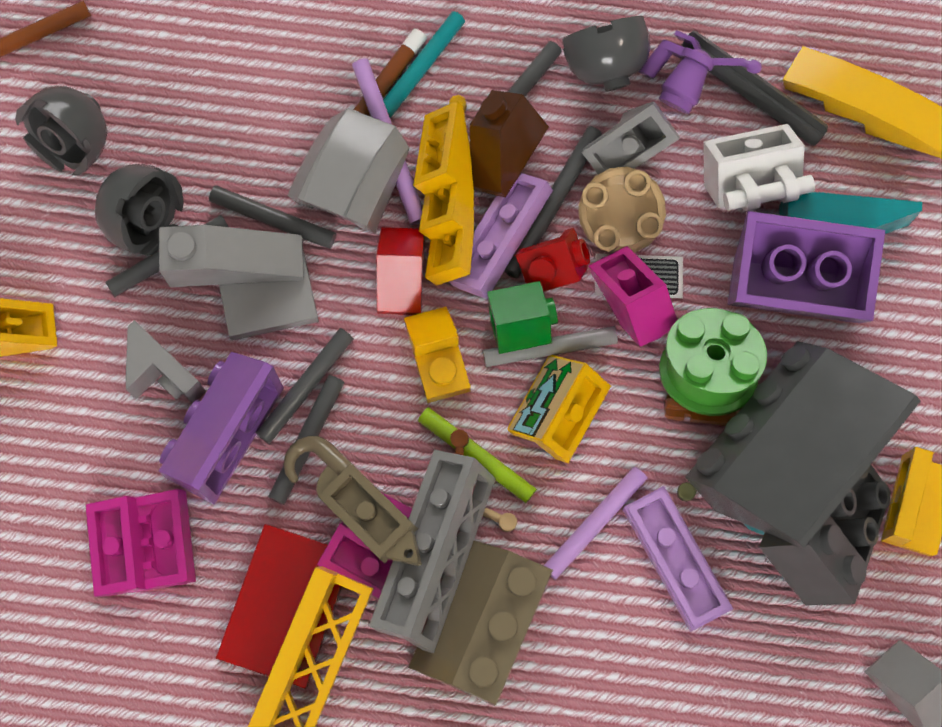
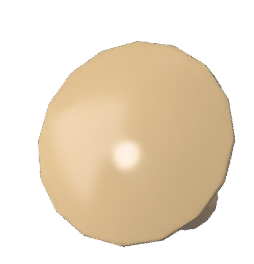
[578,167,666,253]

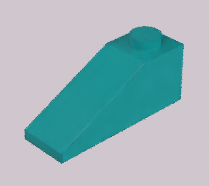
[779,192,922,234]

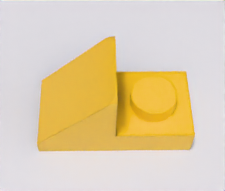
[404,306,471,403]

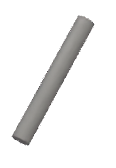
[483,326,618,367]

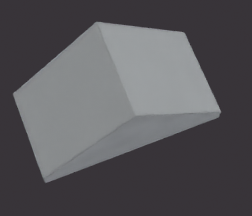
[864,640,942,727]

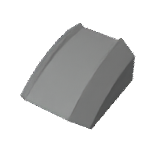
[287,108,409,233]

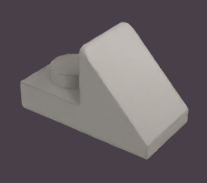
[582,101,680,174]
[126,320,206,403]

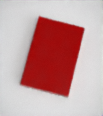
[216,524,342,689]

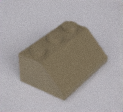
[408,541,553,706]

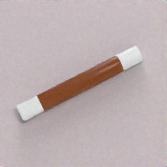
[353,28,427,116]

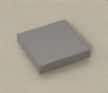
[219,249,319,341]

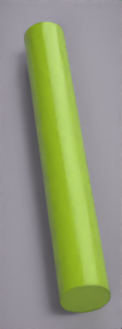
[418,407,537,503]

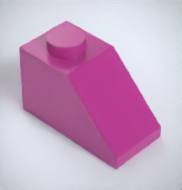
[589,246,677,347]

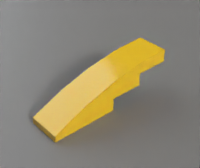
[783,46,942,159]
[413,101,474,286]

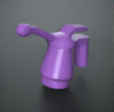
[639,30,762,114]

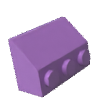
[727,211,886,324]
[159,352,284,505]

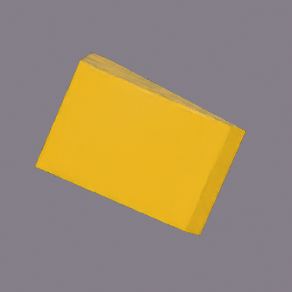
[0,298,57,357]

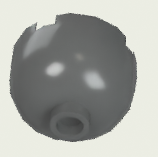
[562,16,651,92]
[15,86,108,176]
[94,164,184,256]

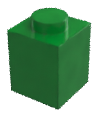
[487,281,558,354]

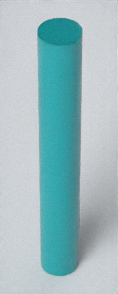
[383,11,465,118]

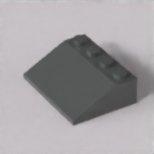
[685,341,921,549]

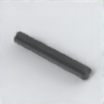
[681,31,828,146]

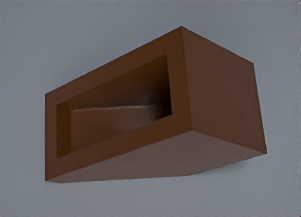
[470,90,549,198]

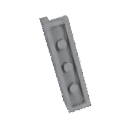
[369,449,496,653]

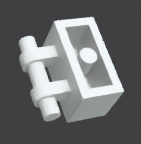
[704,124,815,211]

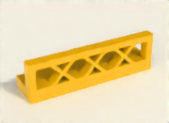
[248,566,374,727]

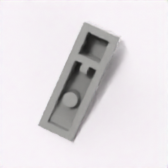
[159,225,304,287]

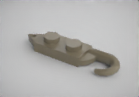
[283,436,422,566]

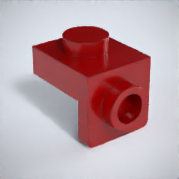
[515,228,590,292]

